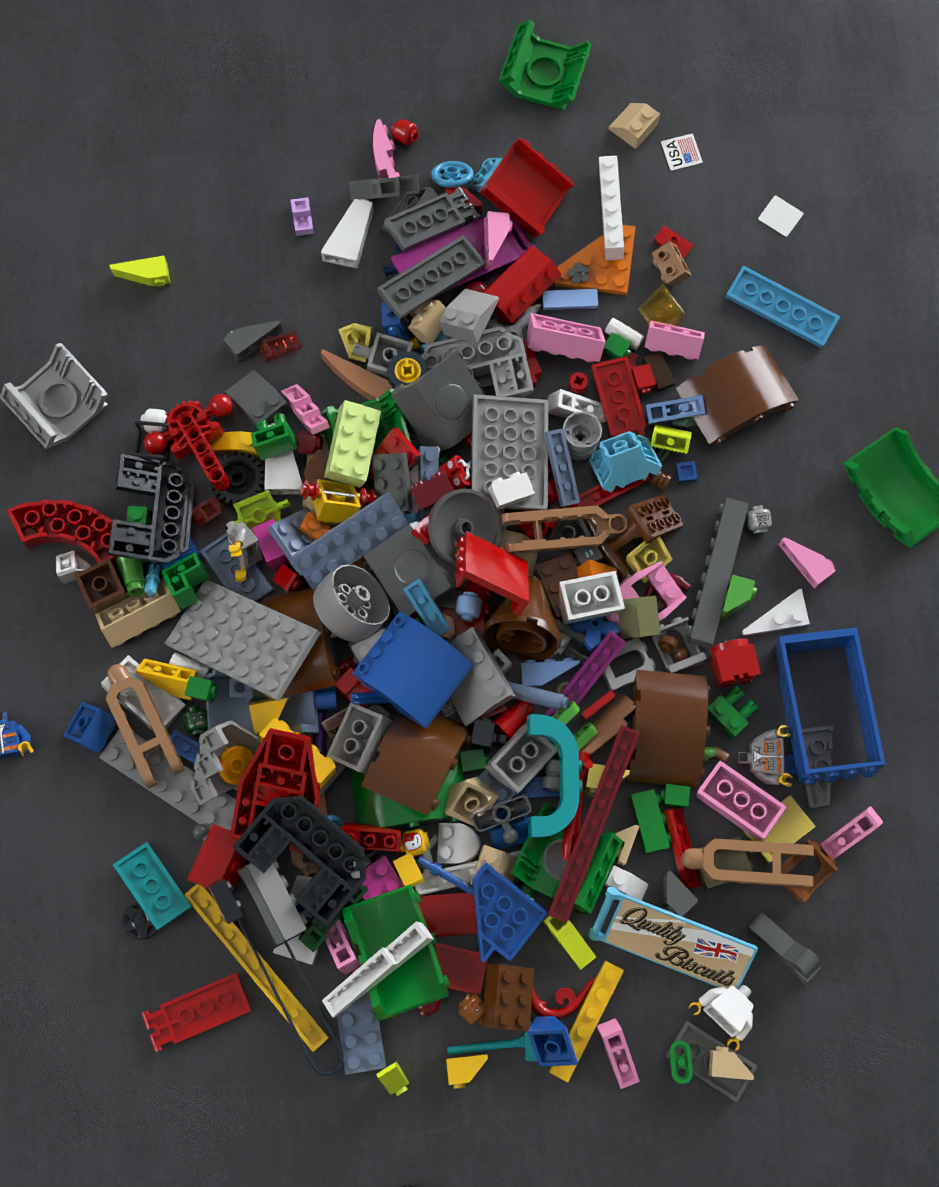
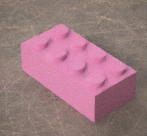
[696,761,787,842]

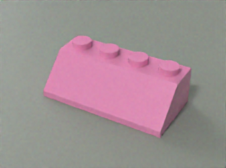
[527,313,605,363]

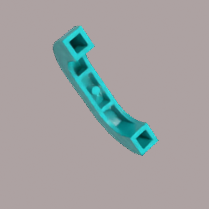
[527,714,582,838]

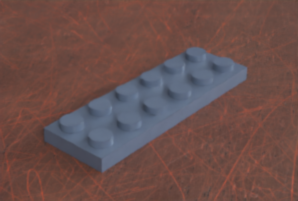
[291,492,409,589]

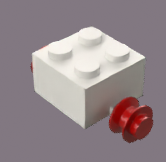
[337,626,386,675]

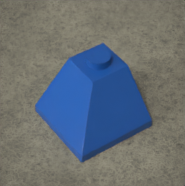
[528,1016,578,1066]

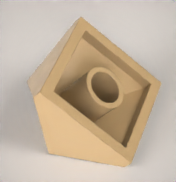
[445,777,499,826]

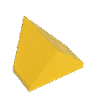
[249,698,288,735]

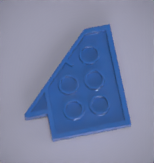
[472,862,548,963]

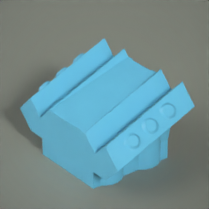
[589,431,662,493]

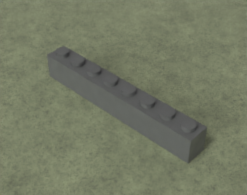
[686,498,749,649]

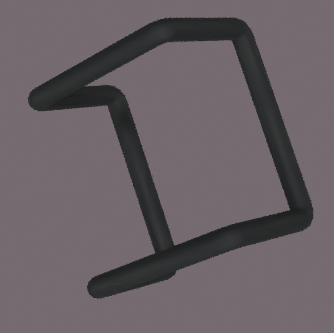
[130,421,171,462]

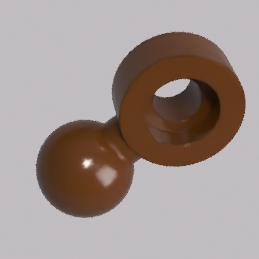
[658,635,690,661]

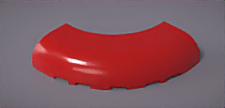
[7,500,118,565]

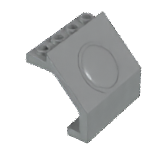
[0,343,108,449]

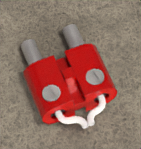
[439,455,471,490]

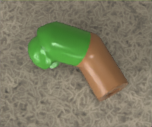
[703,746,730,762]

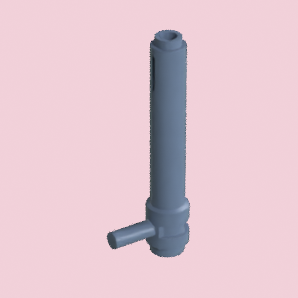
[508,681,568,710]

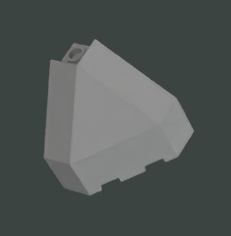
[190,720,261,805]

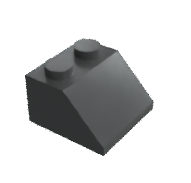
[662,871,699,917]

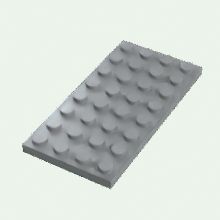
[164,580,321,701]

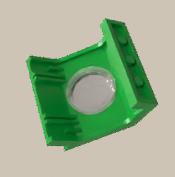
[510,803,623,914]

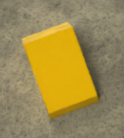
[393,853,425,887]

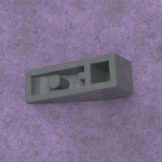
[223,320,283,362]

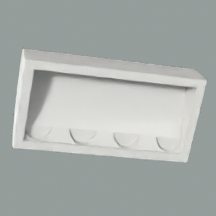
[101,655,186,733]

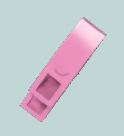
[373,119,400,178]

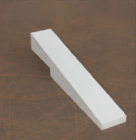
[322,921,434,1018]

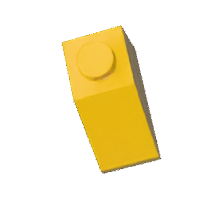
[446,1054,488,1088]

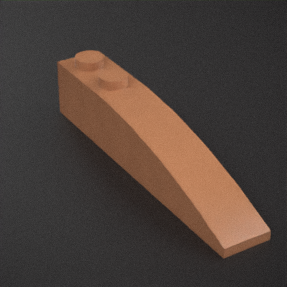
[321,349,407,421]

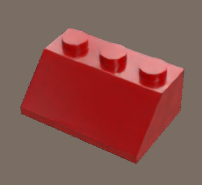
[187,824,247,889]

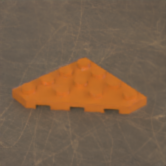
[555,225,636,295]

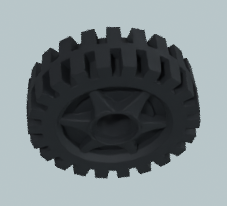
[209,451,265,509]

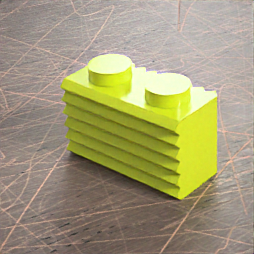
[651,425,692,454]

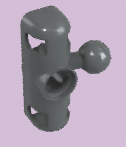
[472,795,532,844]

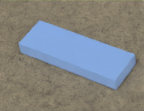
[542,289,598,310]

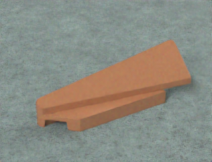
[579,693,636,757]

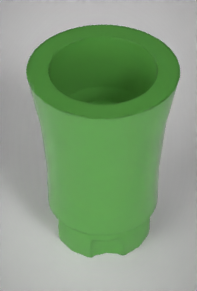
[116,557,146,597]

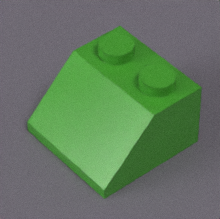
[719,575,757,621]

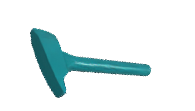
[447,1021,537,1061]

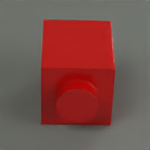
[631,364,656,395]

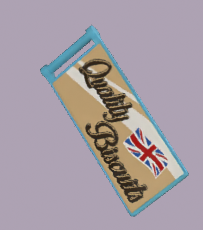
[588,887,758,989]

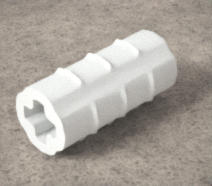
[605,318,645,350]
[169,652,212,679]

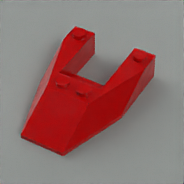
[230,728,320,853]

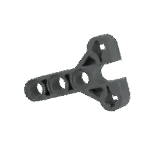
[747,913,822,987]

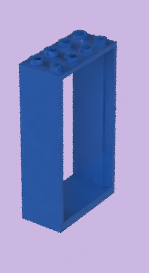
[773,627,886,785]

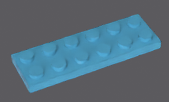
[725,265,840,348]

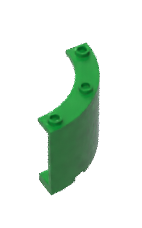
[843,427,939,548]
[349,754,464,829]
[342,884,450,1021]

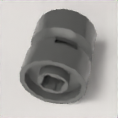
[541,760,560,792]

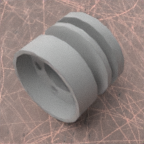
[562,411,602,461]

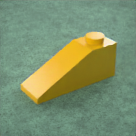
[210,431,259,459]
[135,659,198,700]

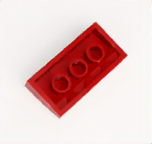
[419,893,477,937]

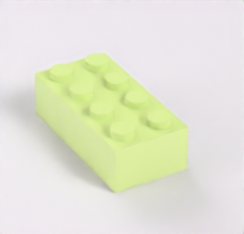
[324,400,381,487]

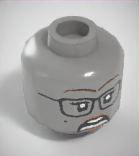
[746,505,772,533]

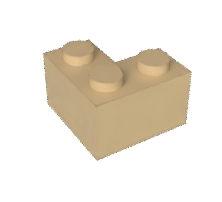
[408,300,446,344]

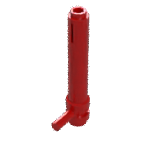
[561,751,593,861]

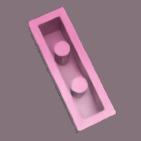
[644,321,705,360]

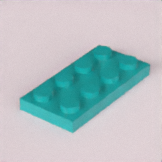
[113,842,192,931]

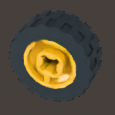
[387,351,429,389]

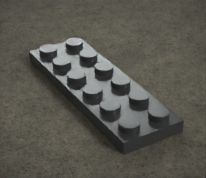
[377,235,486,319]

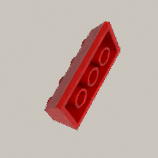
[483,246,562,323]

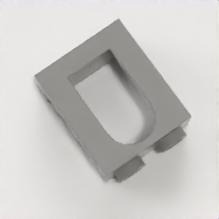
[651,617,707,674]
[602,637,656,692]

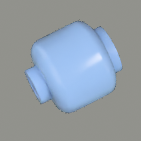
[455,592,482,622]

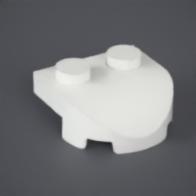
[437,823,481,865]

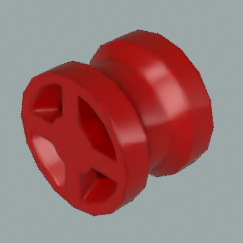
[569,372,588,395]

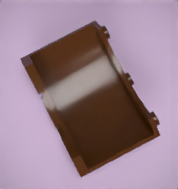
[676,345,799,445]
[261,588,340,700]
[627,670,710,788]
[361,713,473,816]

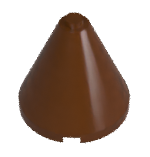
[483,576,561,661]

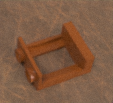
[781,839,838,903]

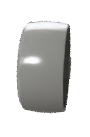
[313,565,390,642]

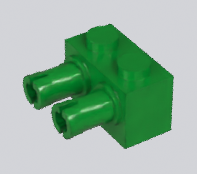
[251,414,297,461]
[708,686,759,740]

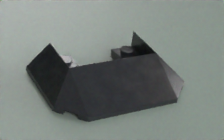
[108,454,195,564]
[232,796,367,927]

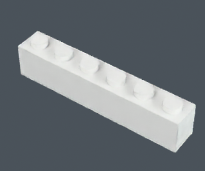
[599,156,624,261]

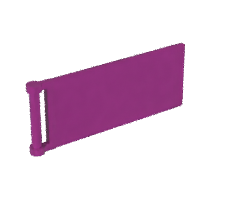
[391,210,536,293]

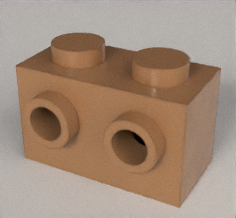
[652,241,692,287]

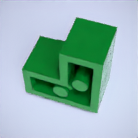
[161,553,210,609]

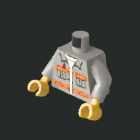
[225,521,262,582]
[738,725,793,787]

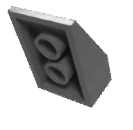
[225,370,289,429]

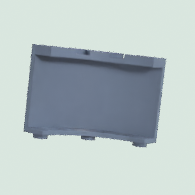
[205,670,319,737]

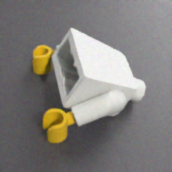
[689,985,753,1051]

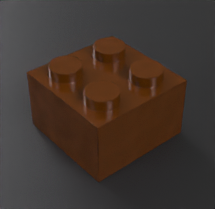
[75,558,130,614]

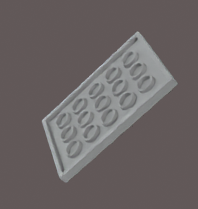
[471,394,548,511]

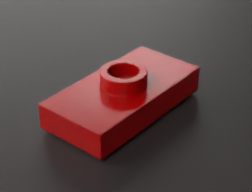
[653,226,694,259]

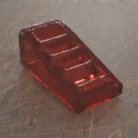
[259,331,302,362]

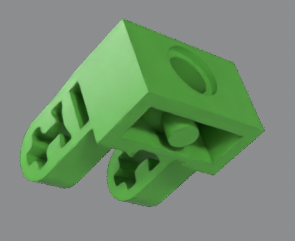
[546,701,597,760]

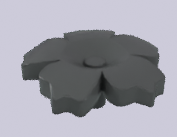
[567,263,590,284]

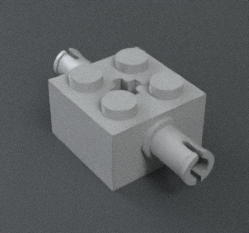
[352,332,413,380]

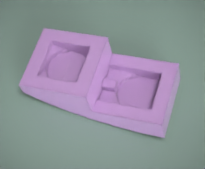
[291,197,314,236]

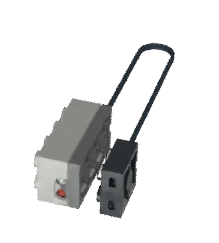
[208,860,344,1075]

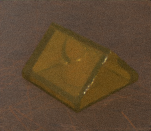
[638,284,685,326]

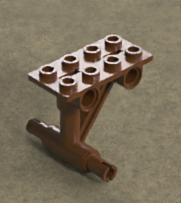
[583,495,683,581]

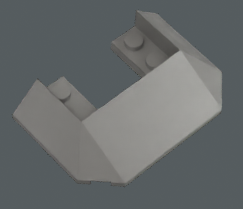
[421,326,534,398]

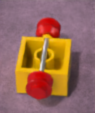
[300,479,377,523]

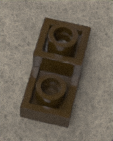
[642,351,675,391]

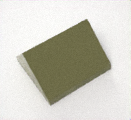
[619,596,660,639]

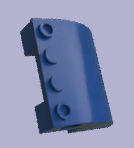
[352,612,473,729]

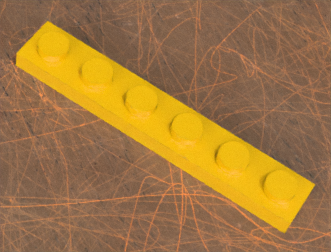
[549,960,624,1082]

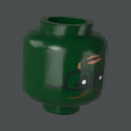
[182,706,208,736]

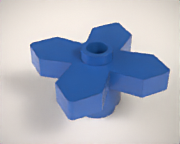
[568,616,621,652]

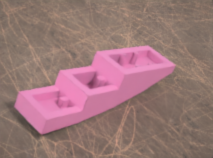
[281,384,330,435]

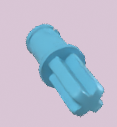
[144,564,161,597]

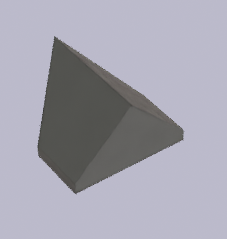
[548,519,591,550]

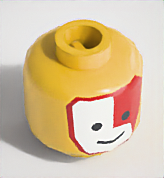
[401,829,430,856]

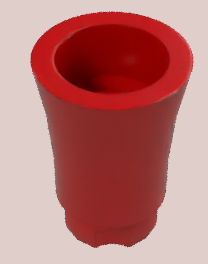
[491,700,534,741]

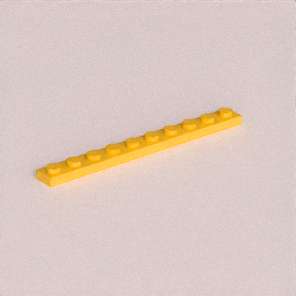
[184,884,329,1052]

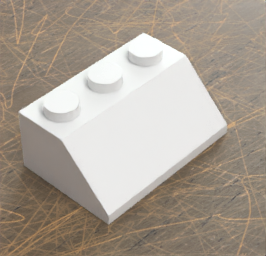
[559,571,625,624]

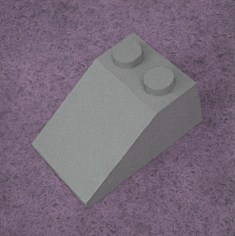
[440,289,499,343]

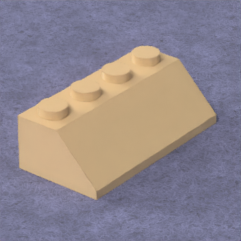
[95,578,181,648]

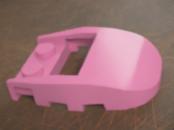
[605,561,687,635]

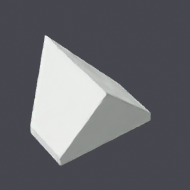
[56,550,92,584]

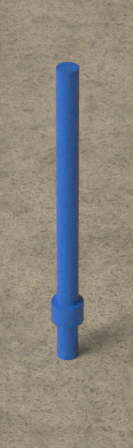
[417,856,474,896]

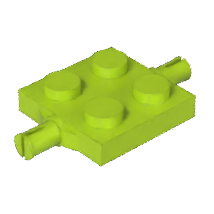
[233,490,290,535]

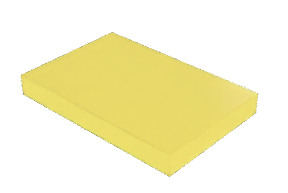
[743,795,816,863]

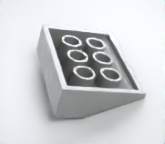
[449,627,516,727]

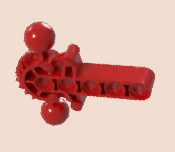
[143,394,233,491]

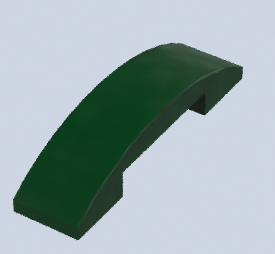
[298,884,368,953]

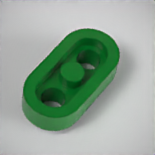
[669,1041,693,1084]

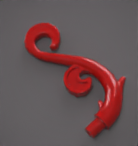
[531,976,615,1019]

